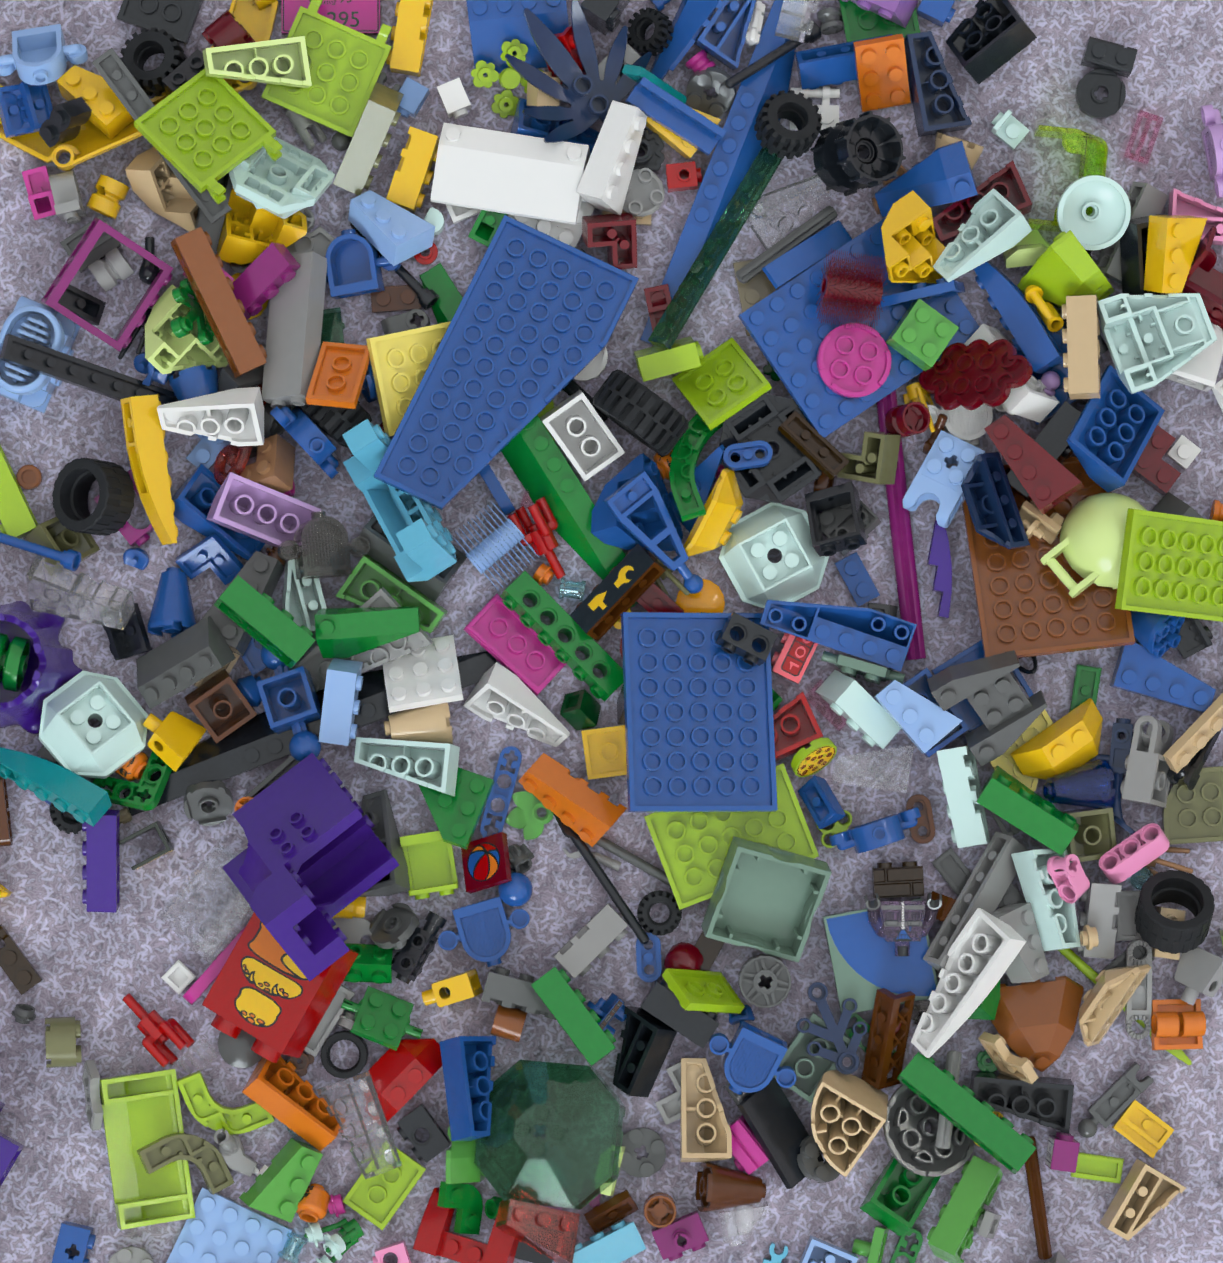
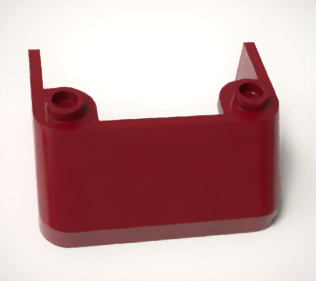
[1182,226,1223,329]

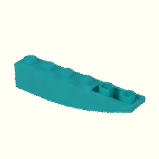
[0,747,112,827]

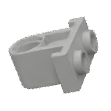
[49,170,87,224]

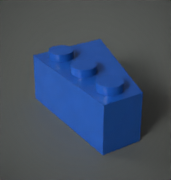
[694,0,756,70]

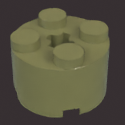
[45,1016,82,1068]

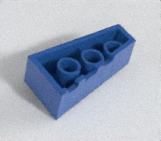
[1110,642,1216,713]

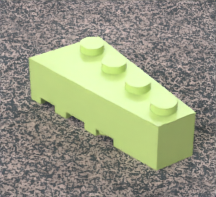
[202,36,312,88]

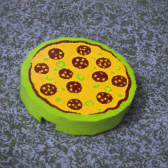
[791,738,837,777]

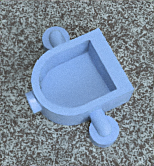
[0,24,88,85]

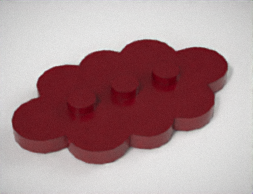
[919,339,1033,410]

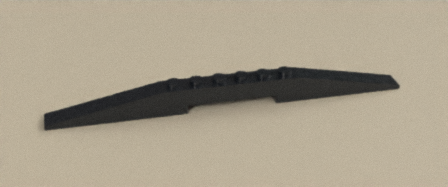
[123,651,497,816]

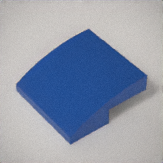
[0,81,53,138]

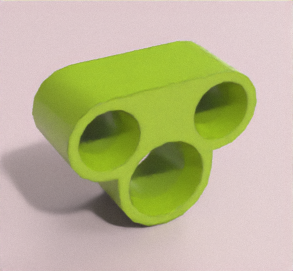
[815,810,852,848]

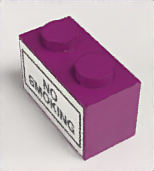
[1045,1131,1080,1173]

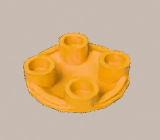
[676,579,725,613]

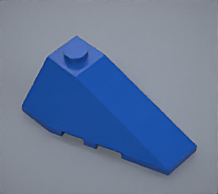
[510,98,600,155]
[875,141,978,217]
[171,464,265,560]

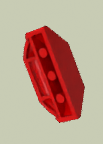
[363,1038,442,1127]

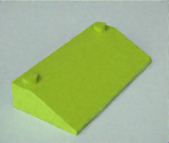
[100,1069,196,1230]

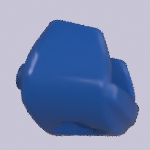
[123,547,149,570]
[729,1005,755,1025]

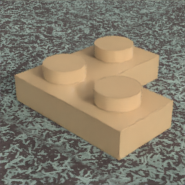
[978,1031,1039,1084]

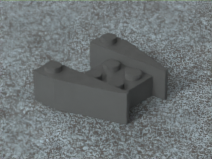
[927,650,1047,766]

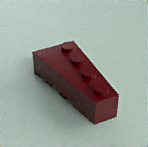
[984,415,1084,515]

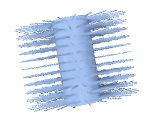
[452,501,539,592]

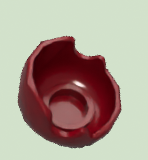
[664,942,704,970]

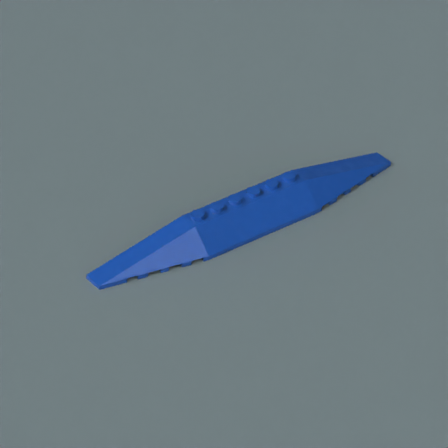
[640,0,804,346]

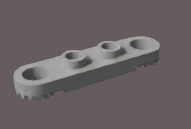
[1125,939,1152,1040]

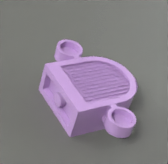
[1201,104,1223,198]

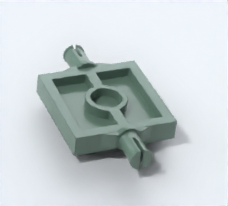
[821,651,905,685]

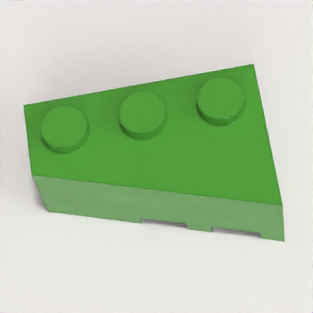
[239,1138,323,1222]

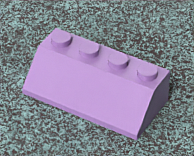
[206,472,321,556]

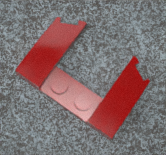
[413,1187,526,1263]

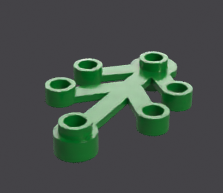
[170,278,215,346]

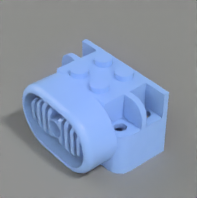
[0,296,81,413]

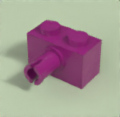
[651,1210,709,1261]

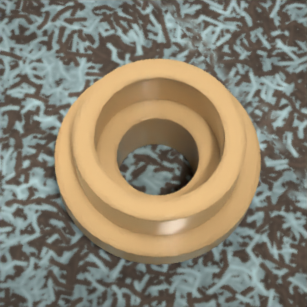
[1079,925,1099,950]

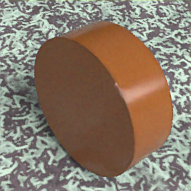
[17,465,42,490]

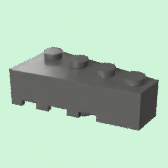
[481,966,586,1020]

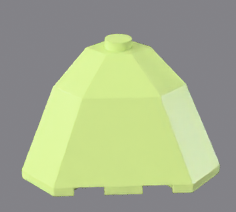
[145,284,228,374]

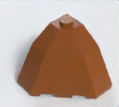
[991,976,1084,1072]

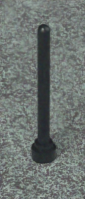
[725,21,822,89]
[350,222,439,310]

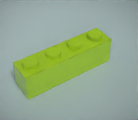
[0,445,38,538]

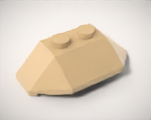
[1079,964,1151,1047]

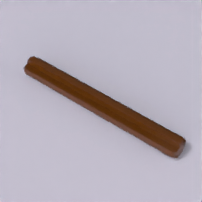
[1025,1136,1052,1260]

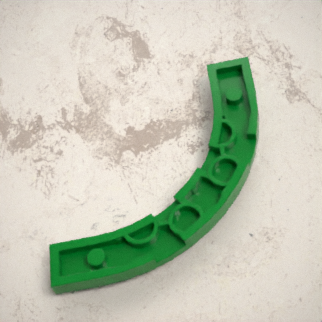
[669,414,723,522]

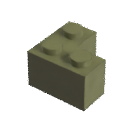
[837,431,901,484]

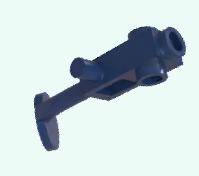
[1096,718,1136,835]

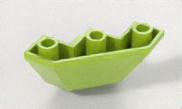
[1017,230,1115,309]

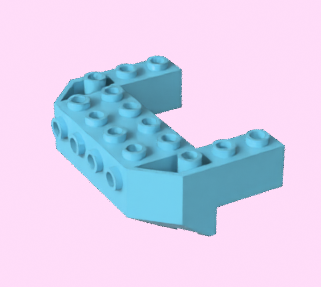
[342,419,457,582]

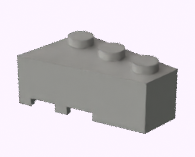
[990,902,1050,984]

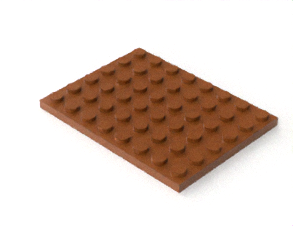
[962,456,1135,658]

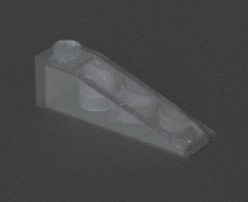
[744,174,841,250]

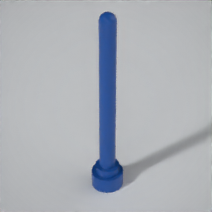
[0,532,81,571]

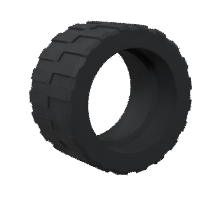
[52,458,135,536]
[1134,870,1215,954]

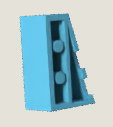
[556,1220,646,1263]

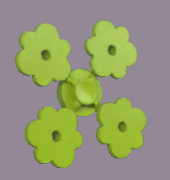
[471,39,545,118]

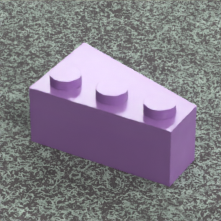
[842,0,918,28]

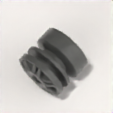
[738,954,791,1008]

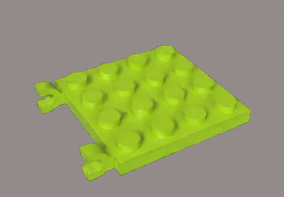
[261,0,392,138]
[134,68,283,205]

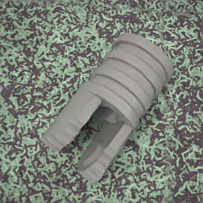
[285,110,327,150]

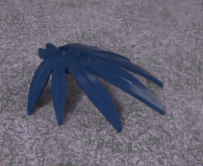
[505,0,652,143]

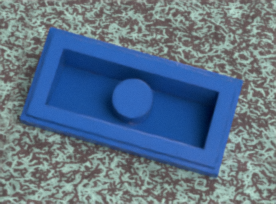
[798,775,846,829]

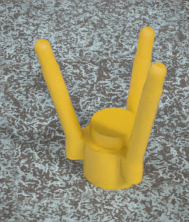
[902,382,945,433]

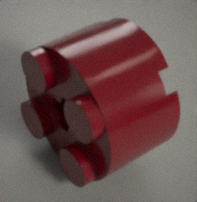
[202,10,255,47]

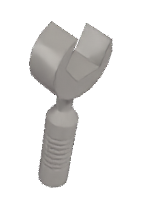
[563,848,622,871]

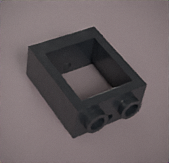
[804,482,867,557]

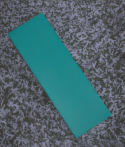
[622,64,687,104]

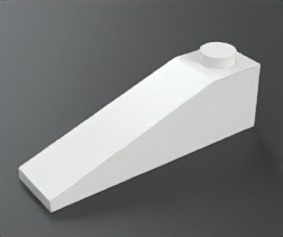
[157,387,264,446]

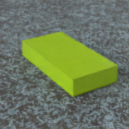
[1070,1152,1124,1184]

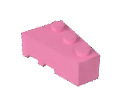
[1168,188,1223,246]

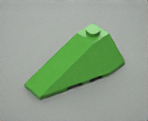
[446,1125,489,1184]

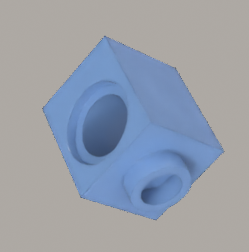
[397,77,430,118]

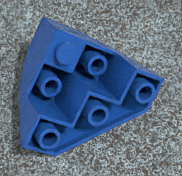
[591,453,683,551]

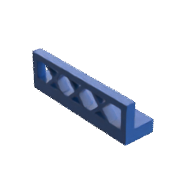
[625,77,727,156]

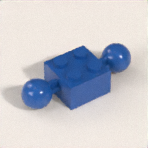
[256,647,322,762]

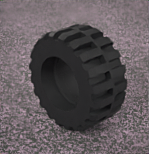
[592,369,689,456]

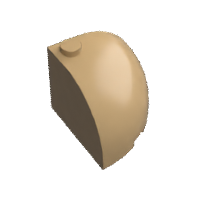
[811,1070,888,1177]

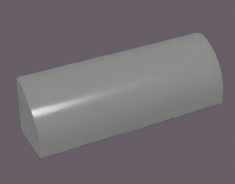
[1096,181,1169,284]

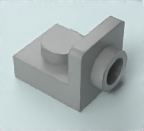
[973,1208,1002,1239]

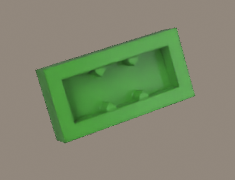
[852,1225,889,1263]

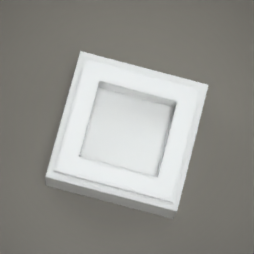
[161,960,197,995]

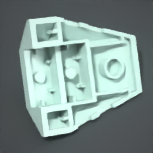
[1097,293,1217,394]

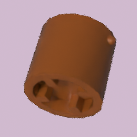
[490,1005,527,1042]

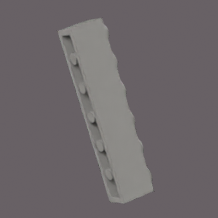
[923,831,1029,973]

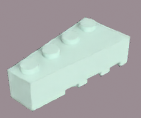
[936,745,990,848]
[1011,848,1081,951]

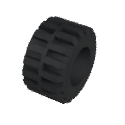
[120,27,187,96]
[754,90,822,159]

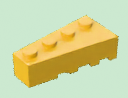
[386,0,434,77]

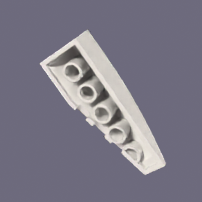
[911,908,1027,1058]

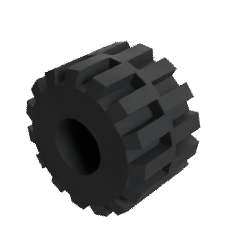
[300,401,372,448]

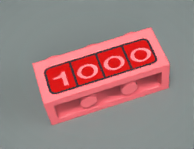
[771,633,818,684]

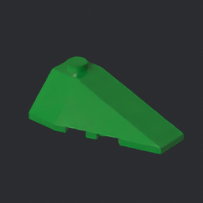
[314,606,420,658]

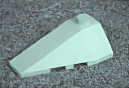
[933,188,1032,283]

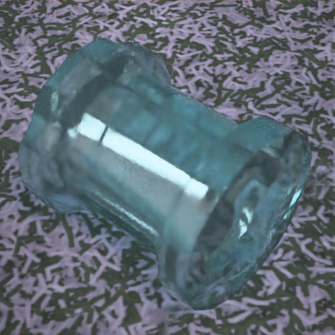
[558,577,586,602]
[277,1232,308,1263]

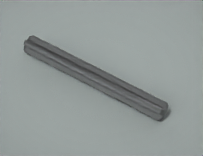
[736,206,838,284]

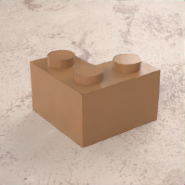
[236,434,296,493]

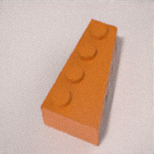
[518,753,627,847]
[242,1057,344,1151]

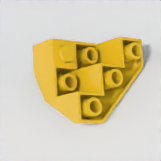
[881,190,946,283]

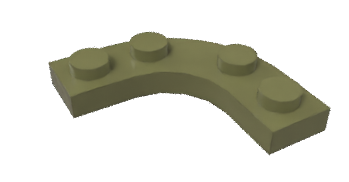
[137,1133,235,1195]

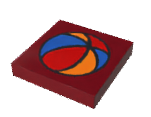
[461,832,512,894]

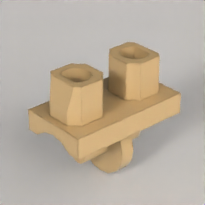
[1019,500,1064,544]

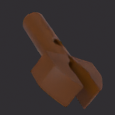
[923,414,948,455]

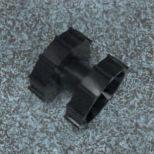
[810,111,906,196]

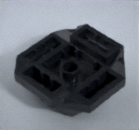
[719,393,822,504]

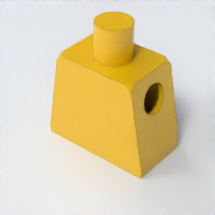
[143,711,206,772]
[421,968,483,1008]

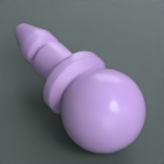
[1041,371,1061,396]

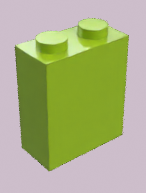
[634,336,704,382]

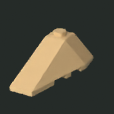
[680,1058,732,1162]

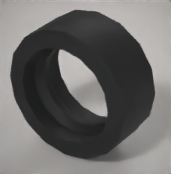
[320,1030,369,1079]

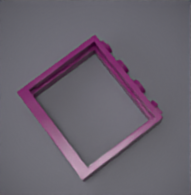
[41,217,174,352]

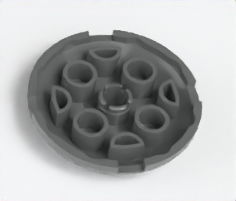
[883,1084,975,1177]

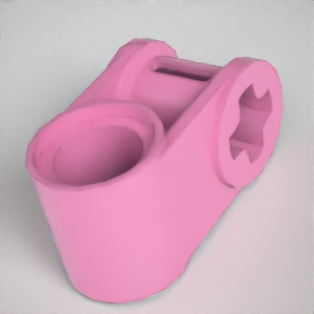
[1047,854,1090,904]

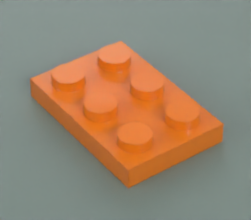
[853,34,911,112]
[306,341,370,409]

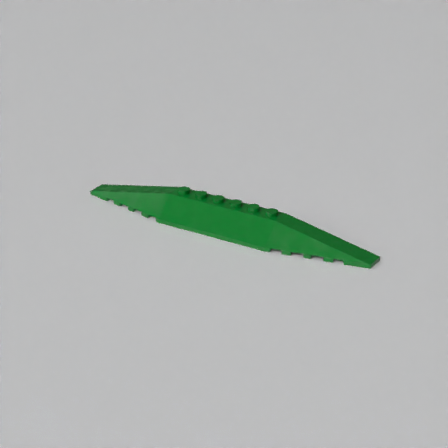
[420,263,639,609]

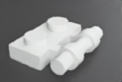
[789,85,840,130]

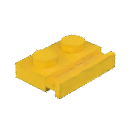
[1112,1100,1174,1158]

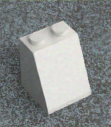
[1166,324,1223,392]

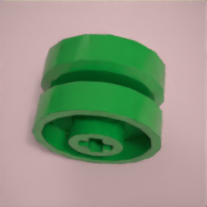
[0,633,30,692]

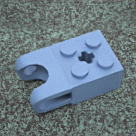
[903,430,985,528]

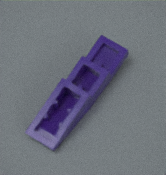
[927,517,952,619]

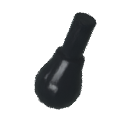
[139,237,160,285]

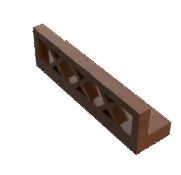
[861,988,915,1090]

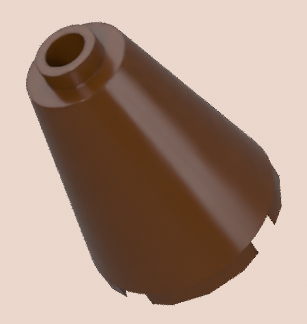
[695,1162,766,1212]

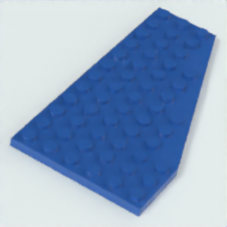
[374,215,639,510]

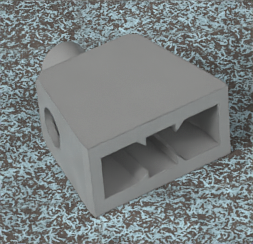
[1174,947,1223,1005]

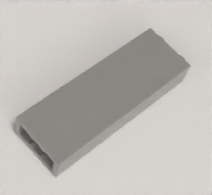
[261,251,327,409]

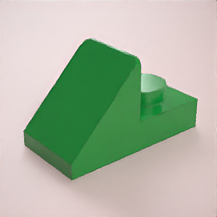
[468,210,508,247]

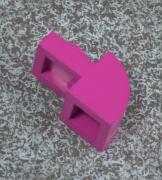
[22,165,56,220]

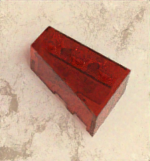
[496,1199,580,1263]

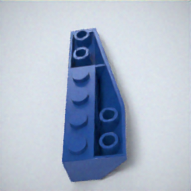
[759,600,917,672]

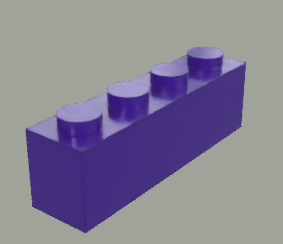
[82,809,120,913]

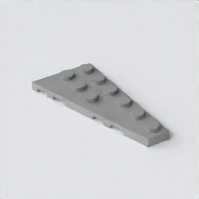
[291,587,433,692]

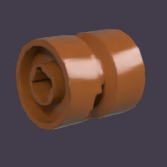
[644,1192,676,1228]

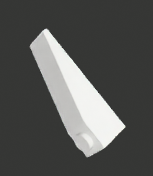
[463,662,570,747]

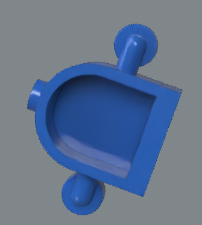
[325,229,402,299]
[269,406,339,479]
[829,807,921,854]
[438,896,530,967]
[709,1020,796,1095]

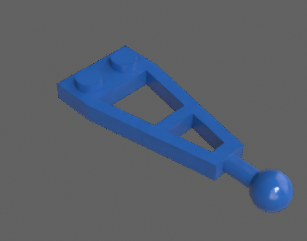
[604,470,703,594]

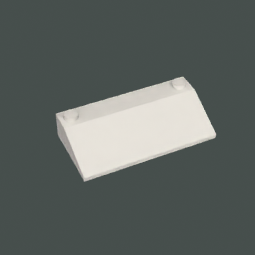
[430,123,590,225]

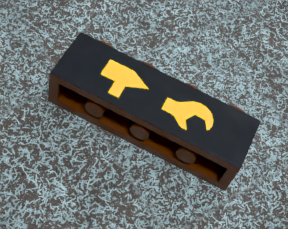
[570,544,666,641]

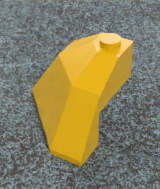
[217,185,307,265]

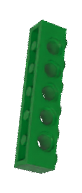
[500,571,623,702]

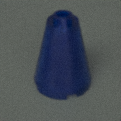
[1043,760,1116,809]

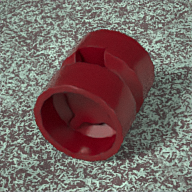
[885,402,930,438]

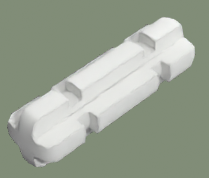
[745,1,766,46]

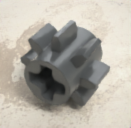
[508,843,534,874]

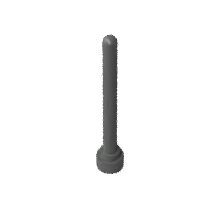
[596,836,673,894]

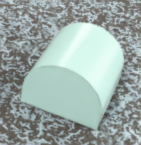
[424,207,445,236]

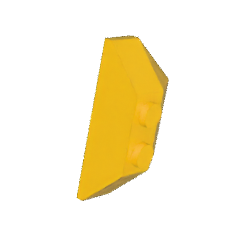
[684,468,743,557]
[1010,698,1103,783]

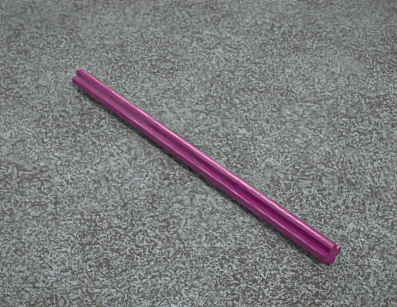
[876,390,926,661]

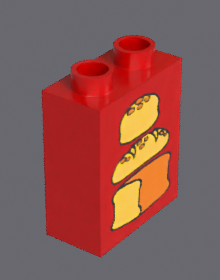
[202,913,358,1063]

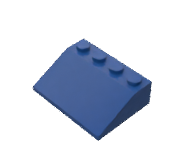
[466,0,569,75]
[1066,365,1165,493]

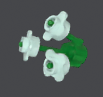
[304,1218,364,1263]

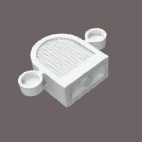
[927,403,1006,446]

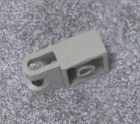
[1120,715,1174,808]

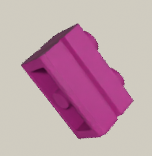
[729,1115,769,1175]

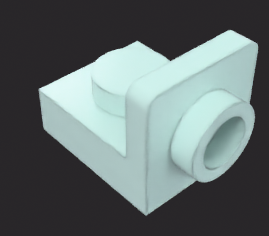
[991,109,1030,150]

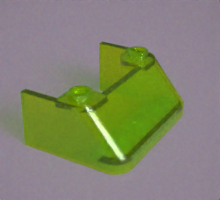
[1027,125,1108,232]

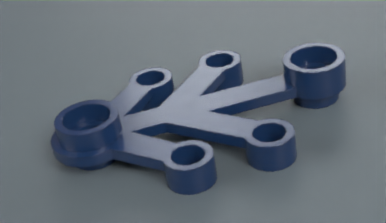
[796,982,867,1075]

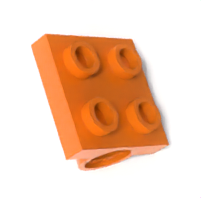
[1151,999,1206,1050]

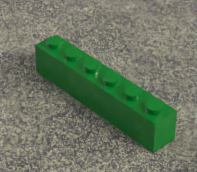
[897,1052,1036,1174]

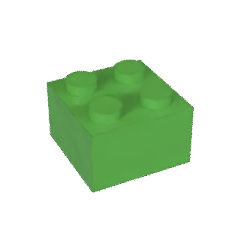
[886,298,959,371]

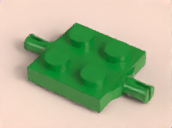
[341,986,423,1051]

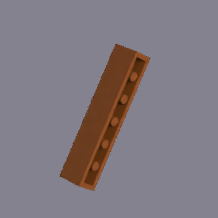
[170,227,267,378]

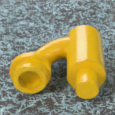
[1024,285,1064,332]

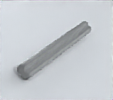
[935,1050,962,1149]

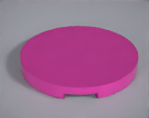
[817,323,891,398]

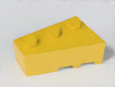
[1144,215,1207,293]

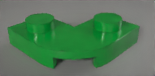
[437,1181,483,1235]

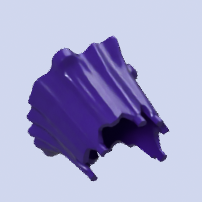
[0,601,82,734]

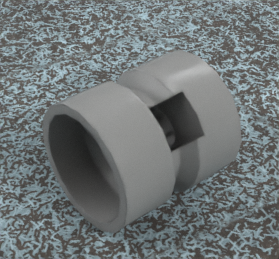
[88,247,135,292]

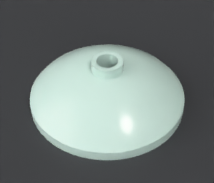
[1057,175,1131,250]

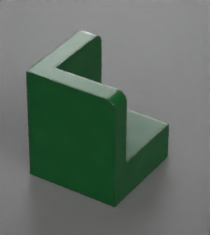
[560,689,601,730]

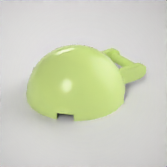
[1040,493,1147,598]

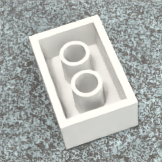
[540,390,625,481]

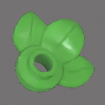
[505,791,554,840]

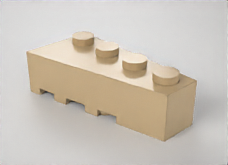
[1062,295,1101,400]

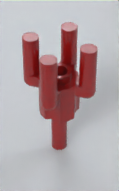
[507,497,566,579]
[122,993,195,1068]

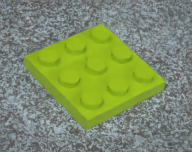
[672,337,772,430]

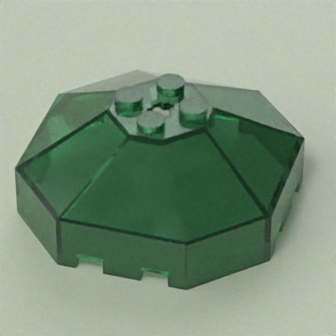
[474,1060,626,1210]

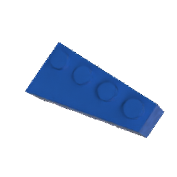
[439,1036,496,1141]

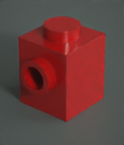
[665,161,702,192]

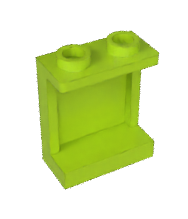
[400,831,459,900]

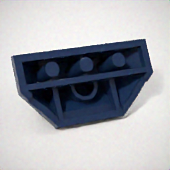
[961,451,1030,549]

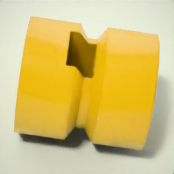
[86,174,130,219]

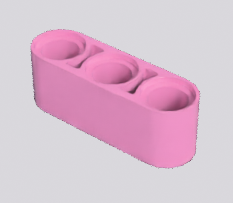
[1099,823,1170,884]

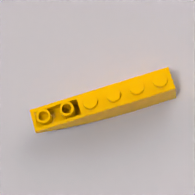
[120,394,178,545]

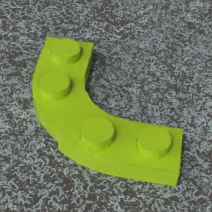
[177,1070,275,1135]

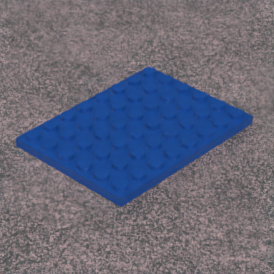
[738,217,979,438]
[621,612,778,812]

